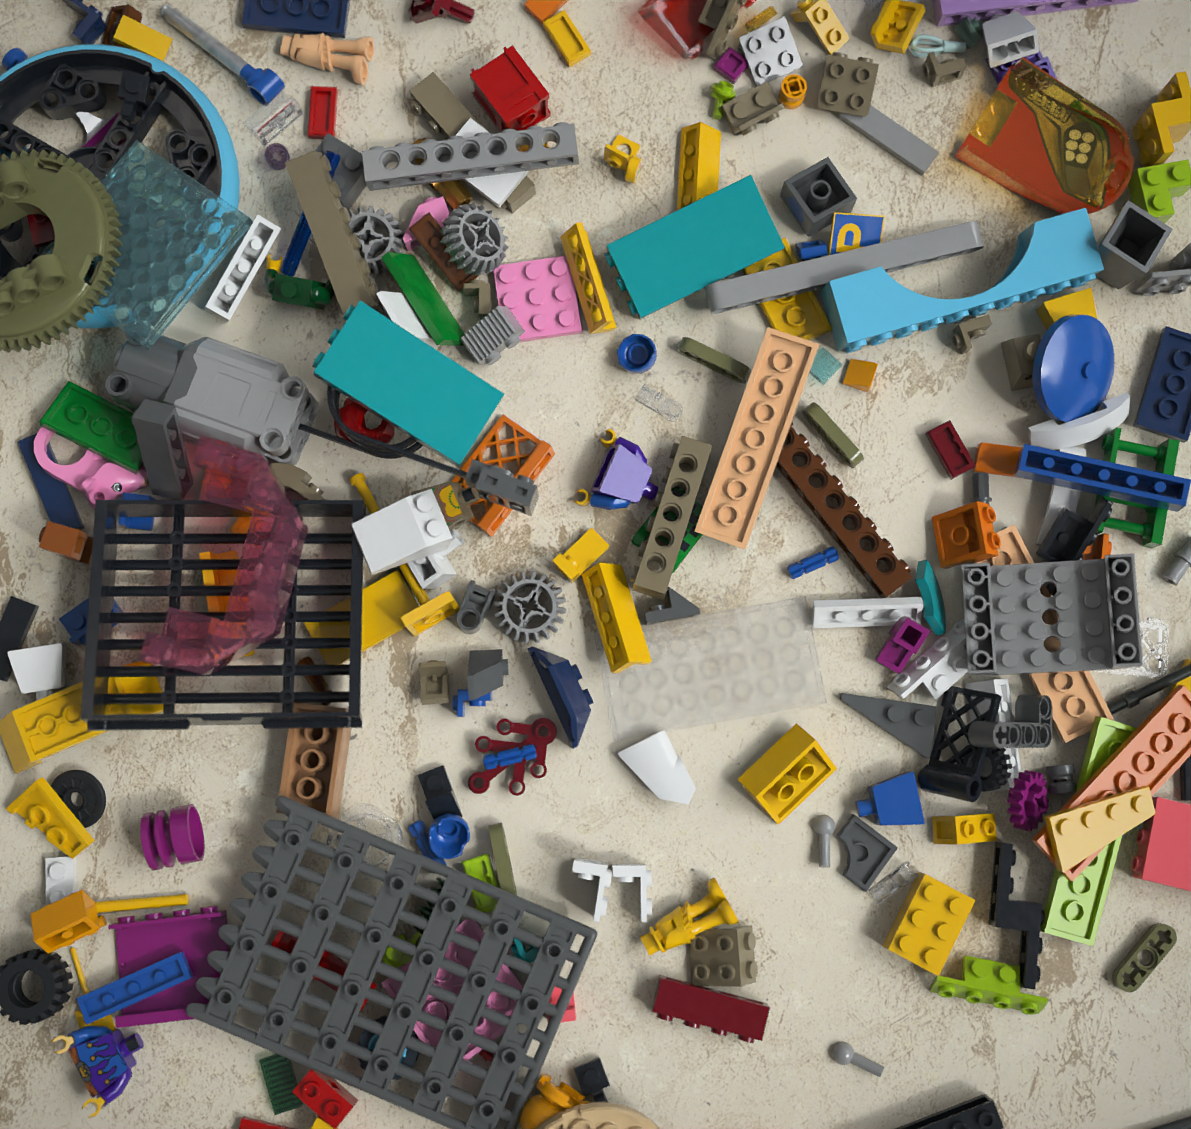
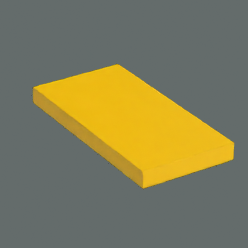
[742,237,832,341]
[304,570,420,665]

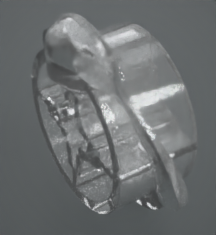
[326,803,403,880]

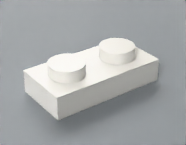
[45,856,77,905]

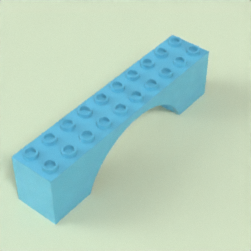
[820,208,1104,353]

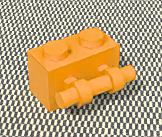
[30,889,107,954]

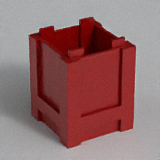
[469,45,551,132]

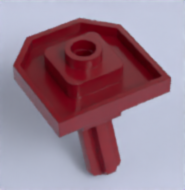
[408,0,475,24]

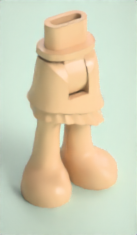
[280,33,374,85]

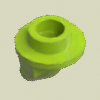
[710,80,736,120]

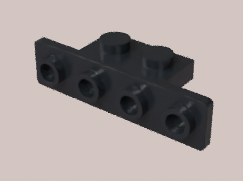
[1036,496,1113,596]

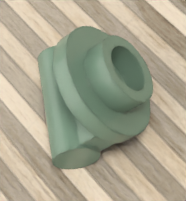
[954,17,983,49]

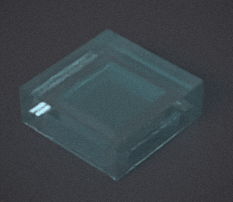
[810,347,843,386]

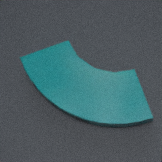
[915,559,946,636]

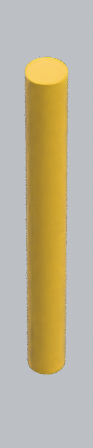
[96,894,189,913]

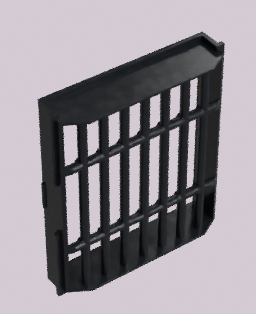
[81,498,366,731]

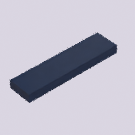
[18,433,85,530]

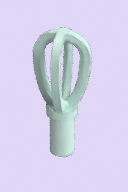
[911,34,966,58]

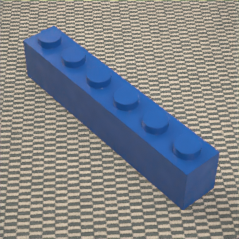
[1014,444,1191,512]

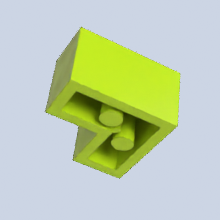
[1127,159,1191,224]

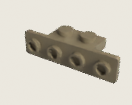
[698,0,747,59]

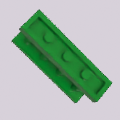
[1090,427,1180,548]

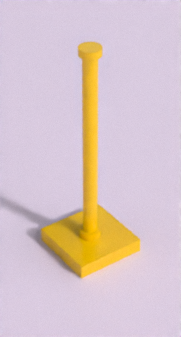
[349,473,460,637]

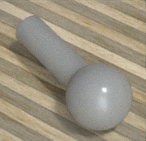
[813,815,835,868]
[832,1042,884,1077]

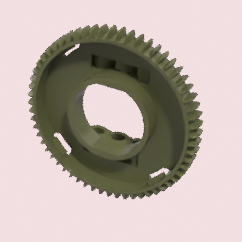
[0,149,123,353]

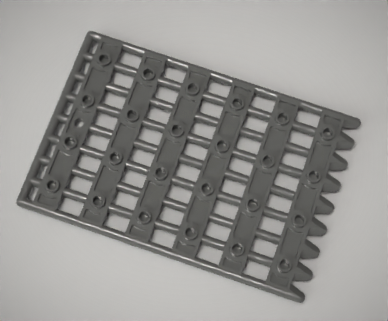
[185,795,597,1129]

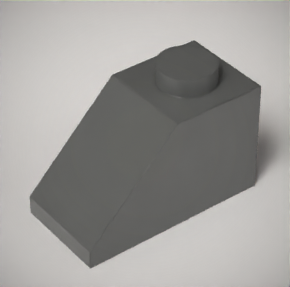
[467,649,509,700]

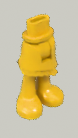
[640,877,739,956]

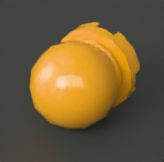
[520,1074,590,1129]

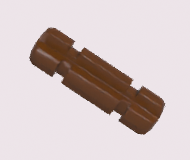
[297,656,333,706]

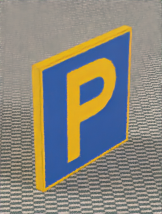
[828,212,885,255]

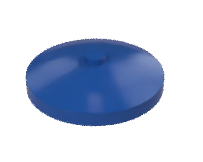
[1032,314,1115,422]

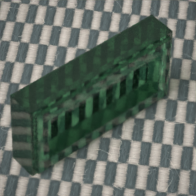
[259,1054,303,1115]

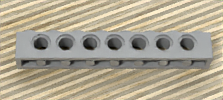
[362,122,579,191]

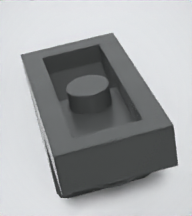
[644,587,700,626]

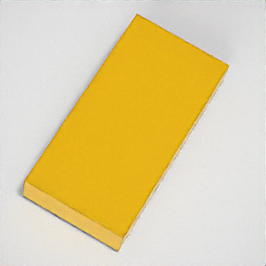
[543,10,591,68]
[113,15,173,62]

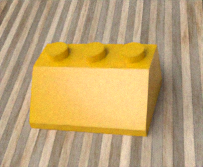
[737,723,837,825]

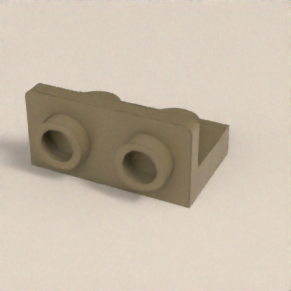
[720,81,784,136]

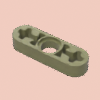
[677,337,751,383]
[802,402,864,468]
[488,823,517,896]
[1112,923,1177,992]

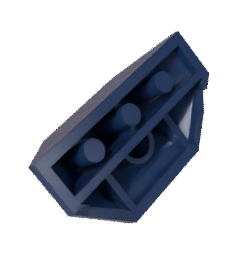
[528,646,594,749]

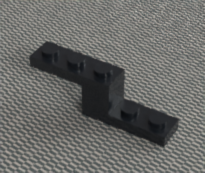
[988,842,1045,989]

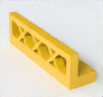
[560,222,617,334]

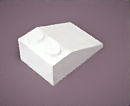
[376,291,440,349]
[351,489,452,575]

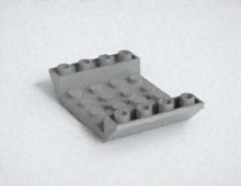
[961,553,1143,675]

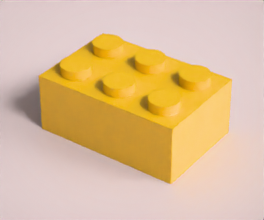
[882,872,975,976]

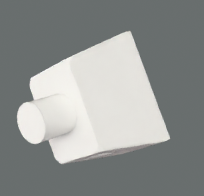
[982,12,1039,68]
[8,642,67,700]

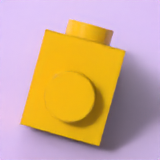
[791,0,849,54]

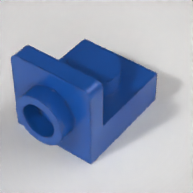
[452,689,492,717]

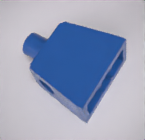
[855,772,925,825]

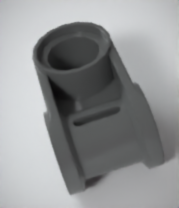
[456,580,497,634]

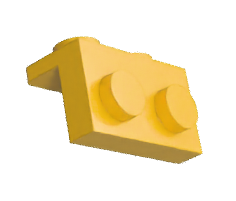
[870,0,925,54]

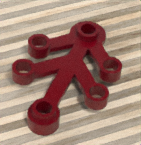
[468,718,557,796]

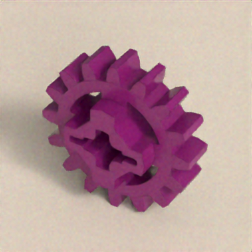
[1007,770,1049,832]

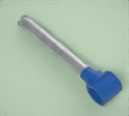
[160,4,285,106]

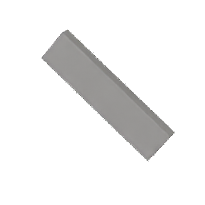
[838,105,939,175]

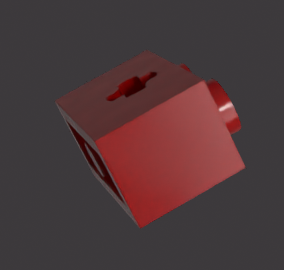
[292,1069,358,1129]

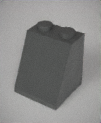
[1097,200,1173,290]

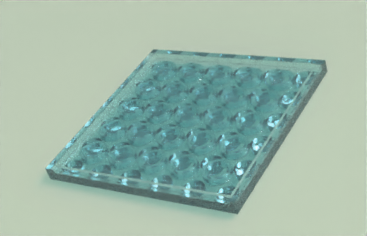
[40,139,253,350]

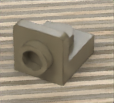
[922,52,967,87]
[463,280,491,320]
[952,314,992,354]

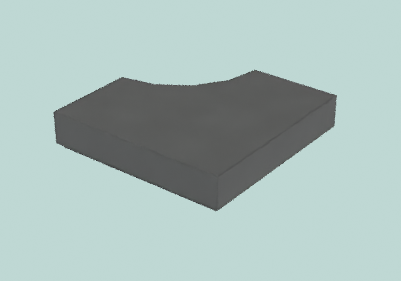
[836,814,898,892]

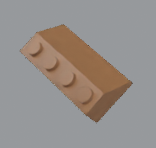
[276,703,351,819]

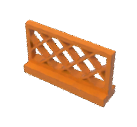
[451,415,555,538]

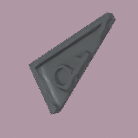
[840,693,937,759]

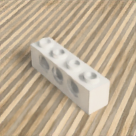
[204,214,281,322]

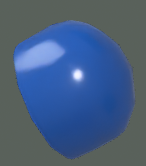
[617,334,657,374]
[428,813,470,859]

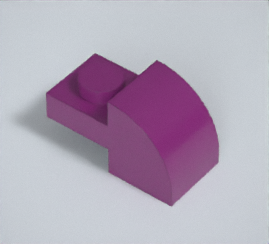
[875,616,930,674]

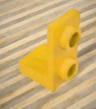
[552,528,609,584]
[932,813,997,844]

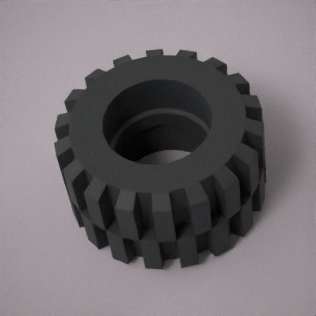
[0,949,73,1025]

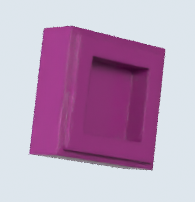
[714,47,749,84]

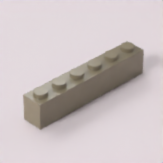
[409,72,536,214]
[285,151,379,316]

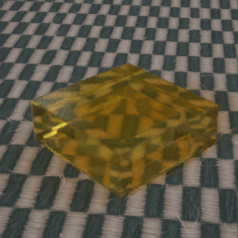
[745,6,777,32]

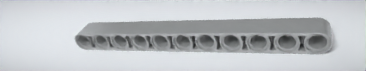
[704,221,984,314]

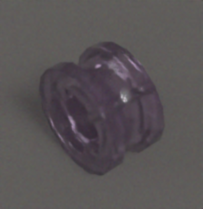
[265,143,290,170]

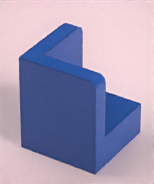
[118,492,156,531]

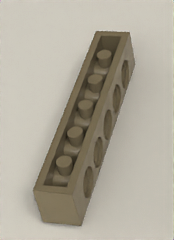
[630,436,713,600]

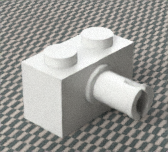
[407,529,464,589]

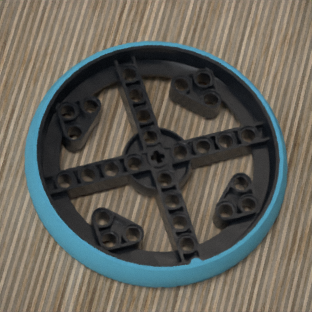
[0,44,240,328]

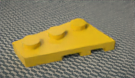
[6,777,95,859]

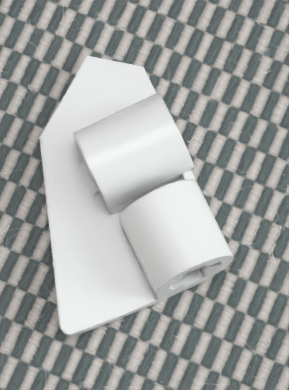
[618,730,696,805]

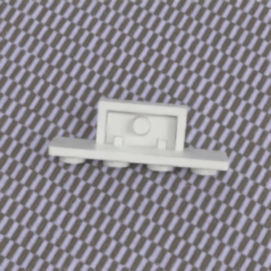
[887,617,968,700]

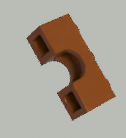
[39,521,93,566]

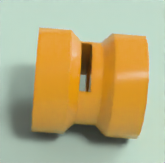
[778,74,807,110]

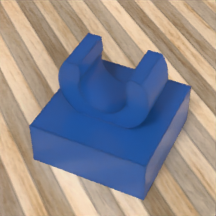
[795,239,827,262]

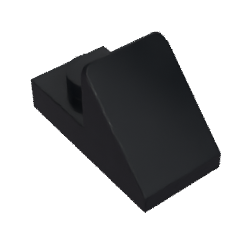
[418,765,463,819]

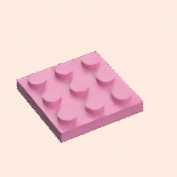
[493,256,582,342]

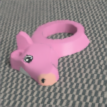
[34,427,150,510]

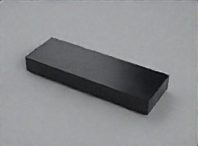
[0,596,39,682]

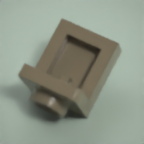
[419,660,449,705]

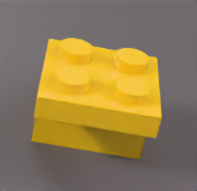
[1133,71,1191,167]

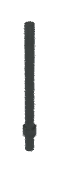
[1107,664,1191,714]

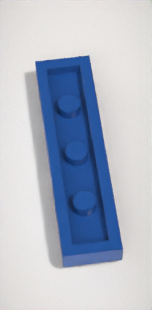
[76,951,194,1025]

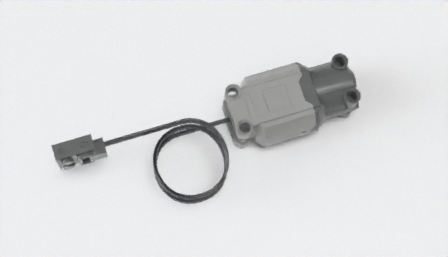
[105,321,539,516]

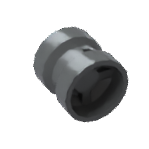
[1046,764,1077,794]

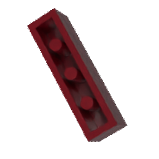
[652,975,770,1043]

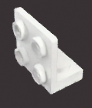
[572,857,612,923]

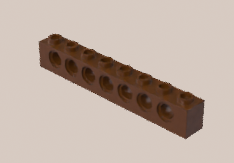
[776,422,912,598]

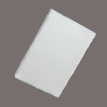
[438,118,529,208]

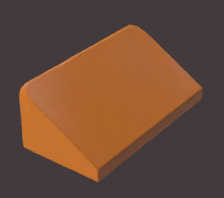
[974,442,1022,478]

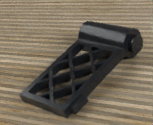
[918,686,1002,802]

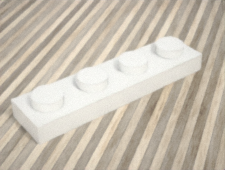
[812,597,923,628]

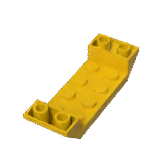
[0,659,164,774]

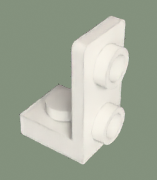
[612,864,652,922]

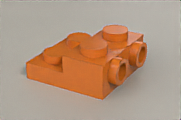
[932,501,1001,569]

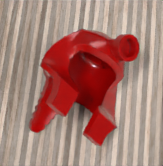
[334,398,395,443]

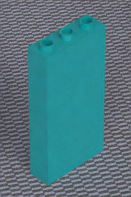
[604,175,785,319]
[312,301,504,467]

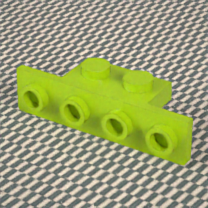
[930,955,1048,1015]

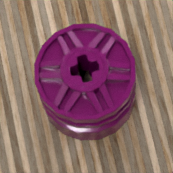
[140,804,205,871]

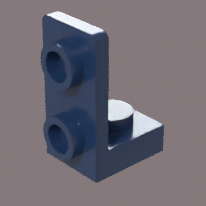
[63,0,106,45]

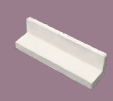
[966,679,1021,792]

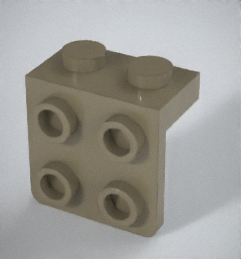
[817,52,879,117]
[689,926,758,987]

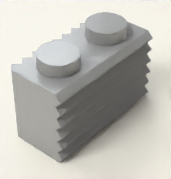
[460,306,525,365]

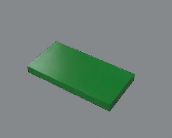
[381,252,465,346]
[39,381,144,474]

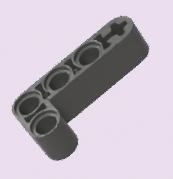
[968,694,1052,748]

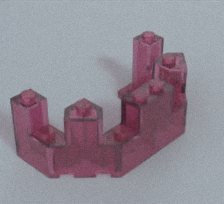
[139,436,308,675]

